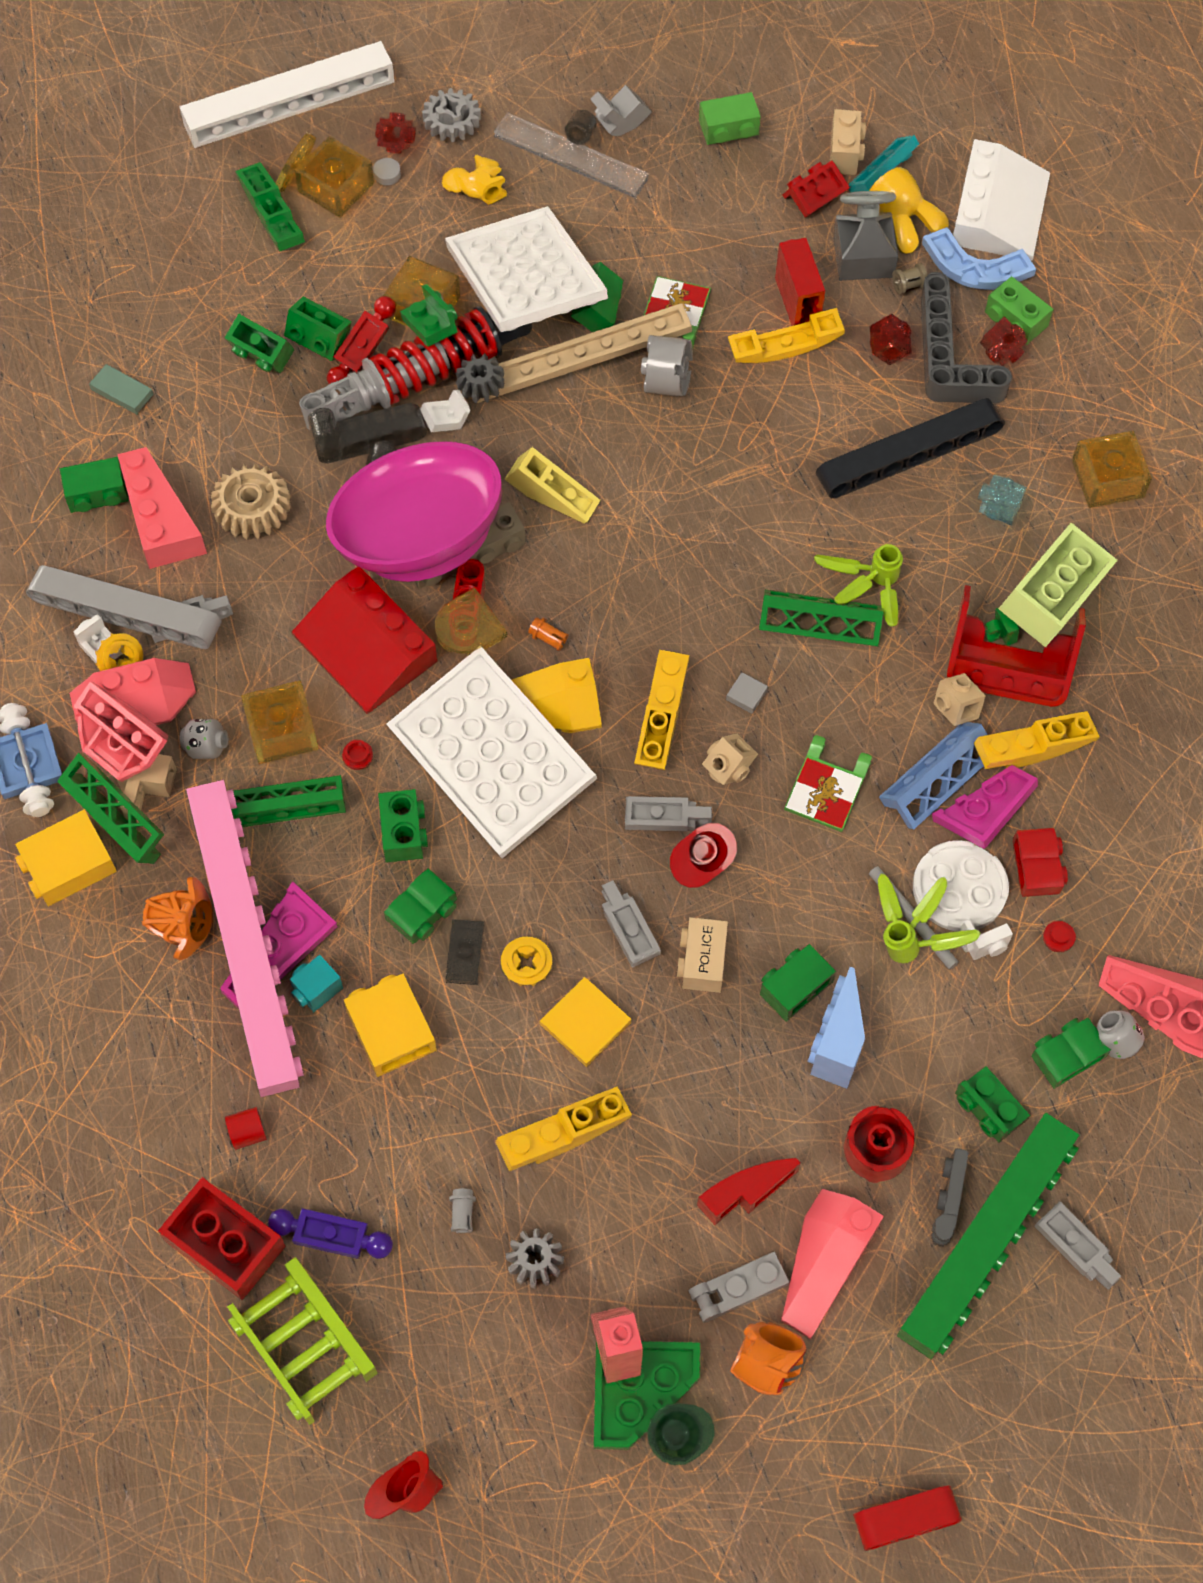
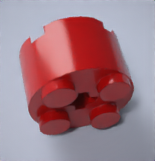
[843,1106,915,1183]

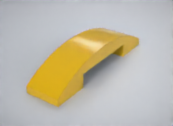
[728,308,845,363]

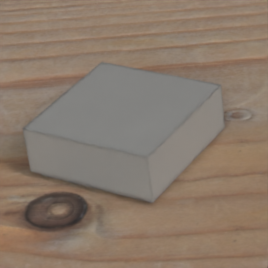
[726,673,768,714]

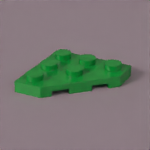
[594,1341,700,1450]

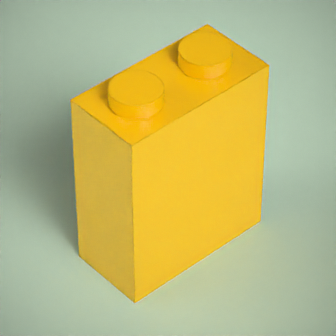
[15,809,117,907]
[343,973,437,1077]

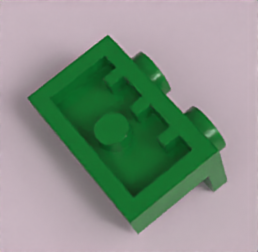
[400,284,458,347]
[955,1066,1031,1143]

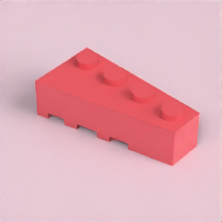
[117,447,207,569]

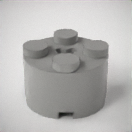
[641,335,693,396]

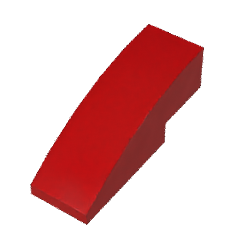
[697,1158,801,1225]

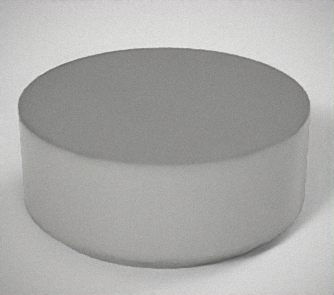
[373,158,401,186]

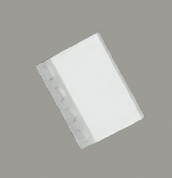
[953,139,1050,261]

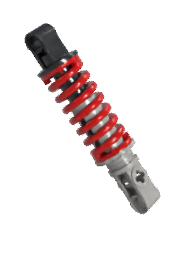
[299,306,533,432]

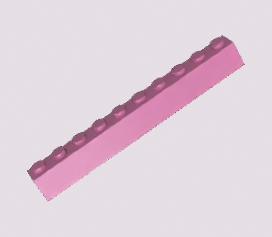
[186,780,304,1097]

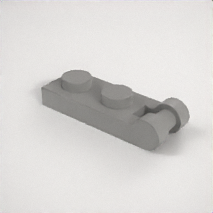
[688,1252,789,1323]

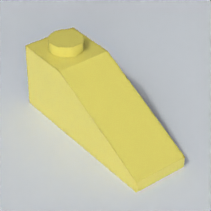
[505,447,601,524]

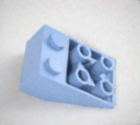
[808,967,865,1089]

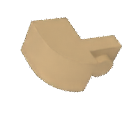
[117,754,177,821]

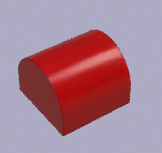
[224,1106,267,1150]

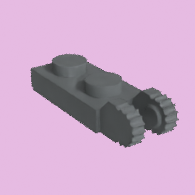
[931,1148,969,1247]

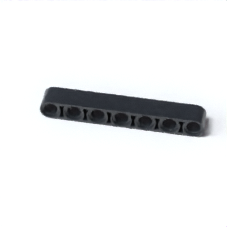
[815,398,1005,499]

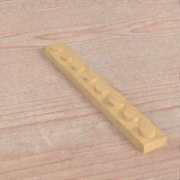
[477,303,692,403]

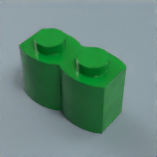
[384,868,457,944]
[1031,1017,1111,1089]

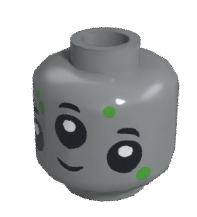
[180,719,229,759]
[1096,1010,1145,1059]

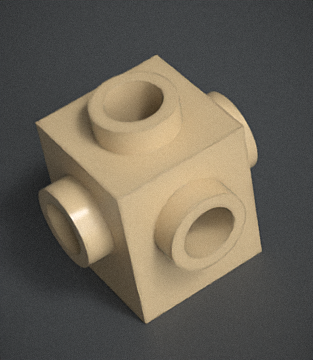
[933,673,986,726]
[702,734,758,785]

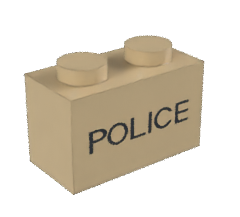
[677,917,728,993]

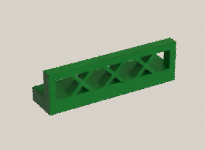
[759,589,884,646]
[57,753,164,864]
[231,775,346,827]

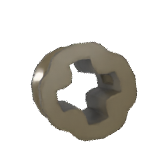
[892,263,927,295]

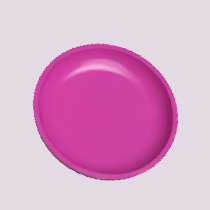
[326,442,502,582]

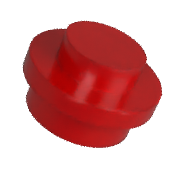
[342,740,373,770]
[1043,921,1076,952]

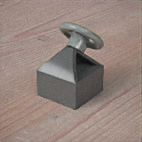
[833,191,898,281]

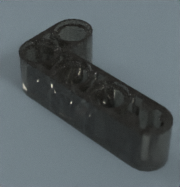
[308,403,427,464]

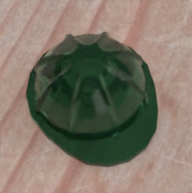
[647,1403,715,1465]

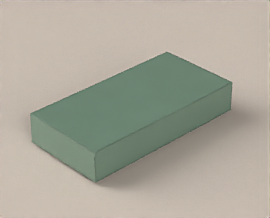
[89,364,154,415]

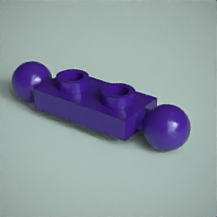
[268,1208,393,1259]

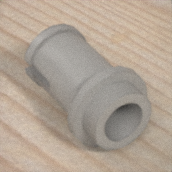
[449,1189,476,1233]

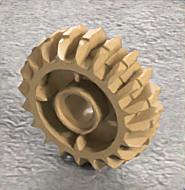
[211,463,291,540]

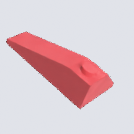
[1098,955,1203,1058]
[781,1189,884,1340]

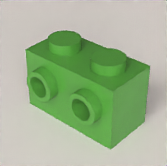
[699,92,761,145]
[985,276,1053,345]

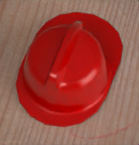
[670,823,737,888]
[364,1451,443,1519]

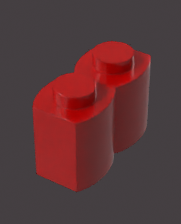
[1013,828,1068,897]

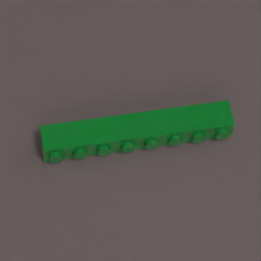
[897,1112,1080,1360]

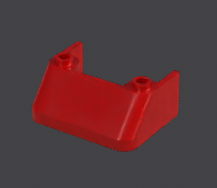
[947,585,1086,707]

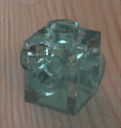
[978,474,1027,525]

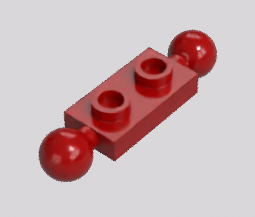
[327,296,396,384]

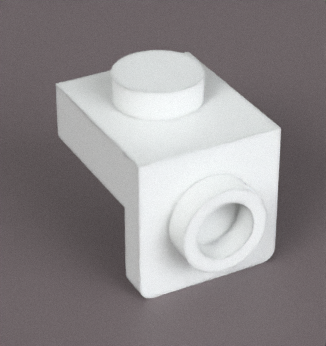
[420,390,470,432]
[74,614,123,664]
[960,920,1013,960]

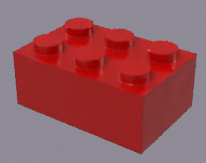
[158,1177,286,1301]

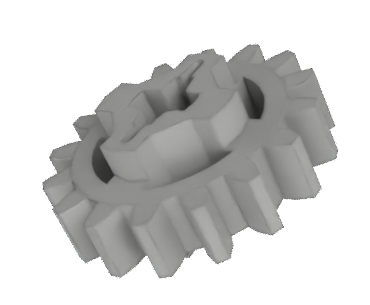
[422,88,481,142]

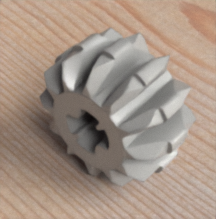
[506,1228,564,1289]

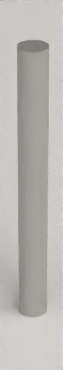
[869,866,959,970]

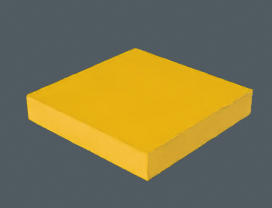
[540,977,631,1067]

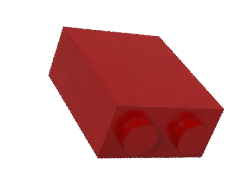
[775,238,825,326]

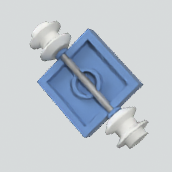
[0,703,63,817]

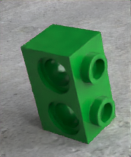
[378,789,428,863]

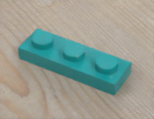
[848,135,919,192]

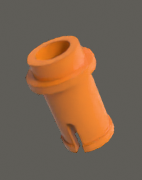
[528,617,569,651]

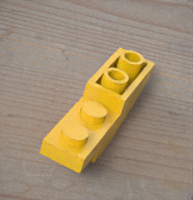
[634,650,689,770]
[974,711,1100,769]
[495,1086,632,1172]

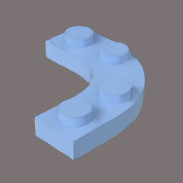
[922,227,1036,290]

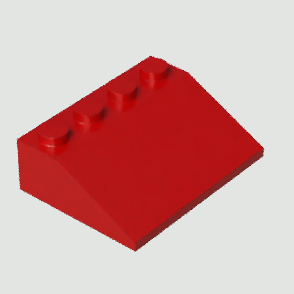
[292,566,438,715]

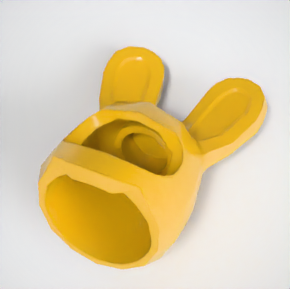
[869,167,949,254]

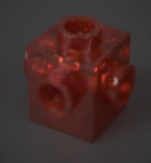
[375,112,416,153]
[869,314,912,365]
[979,316,1028,366]

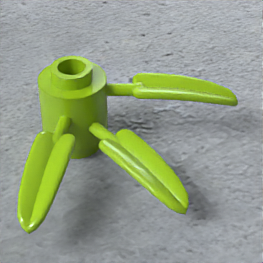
[814,544,903,627]
[878,873,980,963]

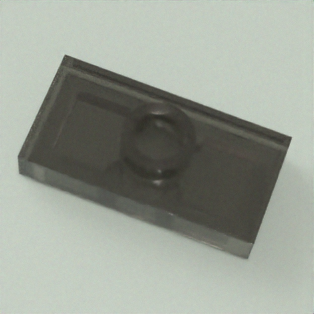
[445,919,484,985]

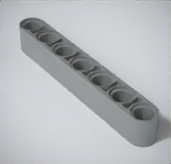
[26,565,222,649]

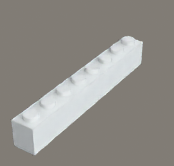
[180,41,394,148]

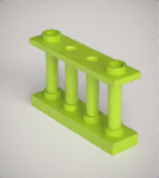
[227,1257,378,1425]

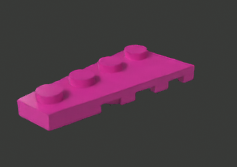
[220,881,338,1009]

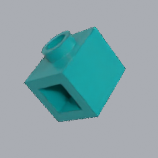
[290,955,343,1013]

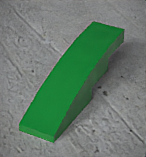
[235,162,305,251]

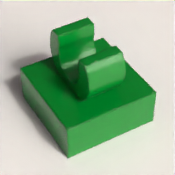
[985,607,1019,646]

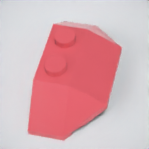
[70,658,196,725]
[73,681,168,782]

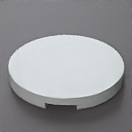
[913,840,1009,931]

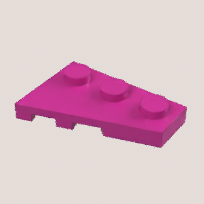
[932,765,1038,849]

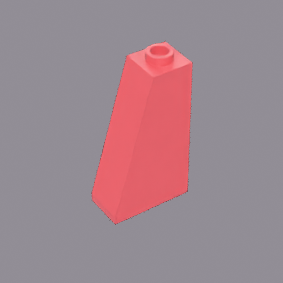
[591,1306,643,1384]

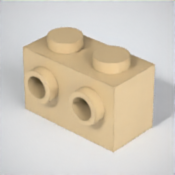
[830,109,866,175]

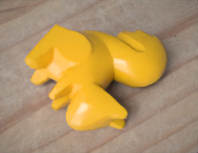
[442,155,507,205]

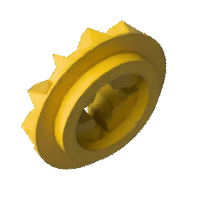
[95,633,143,671]
[501,936,552,987]

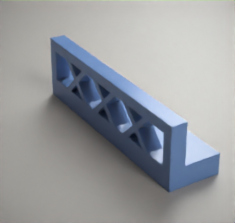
[879,722,987,830]

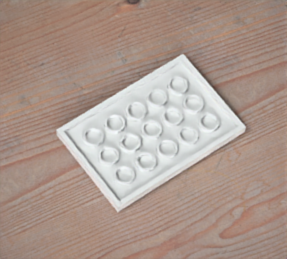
[445,206,608,332]
[387,646,597,858]

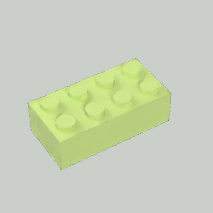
[998,523,1117,647]

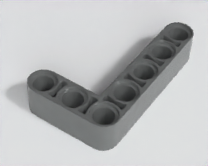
[921,272,1012,403]

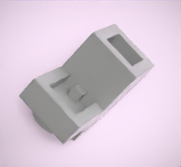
[591,85,652,136]

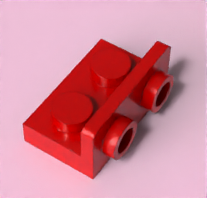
[782,160,850,218]

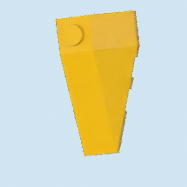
[512,658,602,733]

